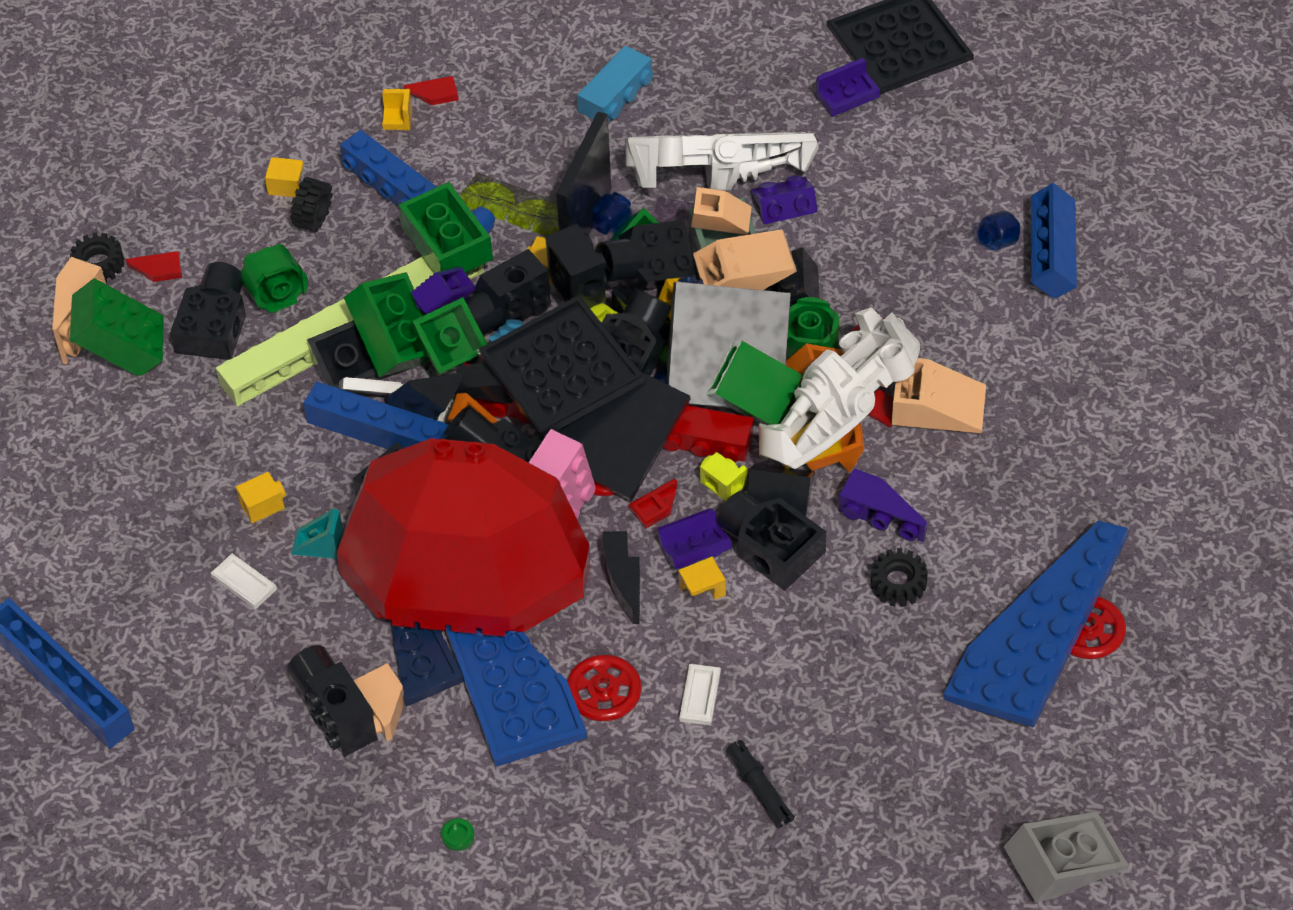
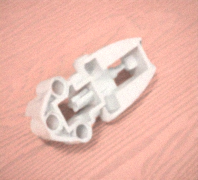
[624,132,819,191]
[759,307,920,469]

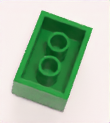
[398,182,493,273]
[344,272,430,377]
[70,278,164,376]

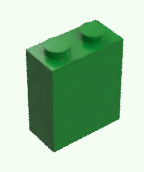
[706,340,803,425]

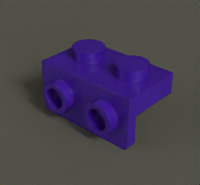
[816,58,880,117]
[751,175,818,225]
[657,508,732,569]

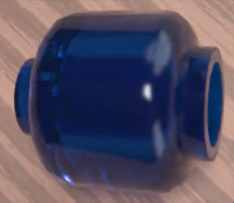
[592,192,633,235]
[977,210,1020,251]

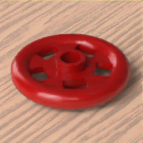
[1070,597,1126,659]
[567,655,642,722]

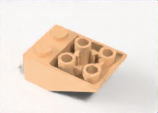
[693,229,797,290]
[52,257,106,365]
[892,358,986,433]

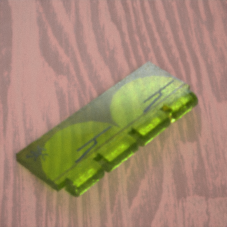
[461,172,559,236]

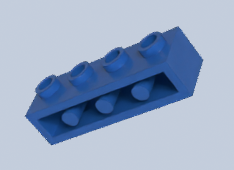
[340,129,437,206]
[1031,183,1077,298]

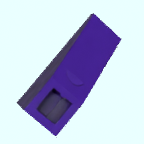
[839,468,927,542]

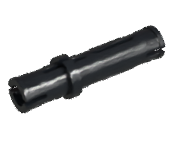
[726,740,795,829]

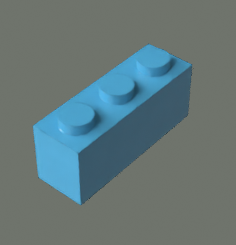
[577,46,653,122]

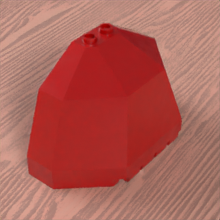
[337,438,590,637]

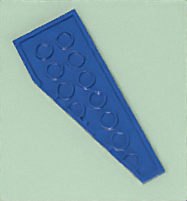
[943,520,1129,727]
[445,625,587,767]

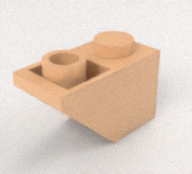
[691,187,752,235]
[354,663,405,741]

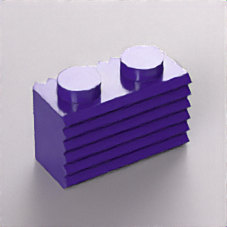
[412,267,475,314]

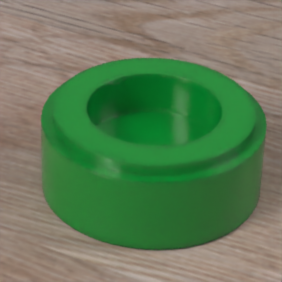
[441,818,475,851]

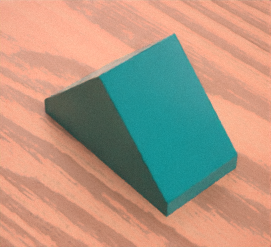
[291,508,343,559]

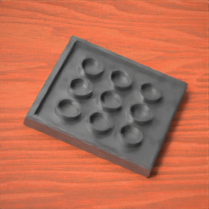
[666,282,791,408]

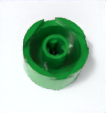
[241,244,308,313]
[786,297,839,359]

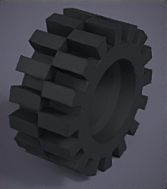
[290,177,333,232]
[70,233,125,283]
[871,548,928,607]

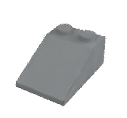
[1004,811,1129,902]

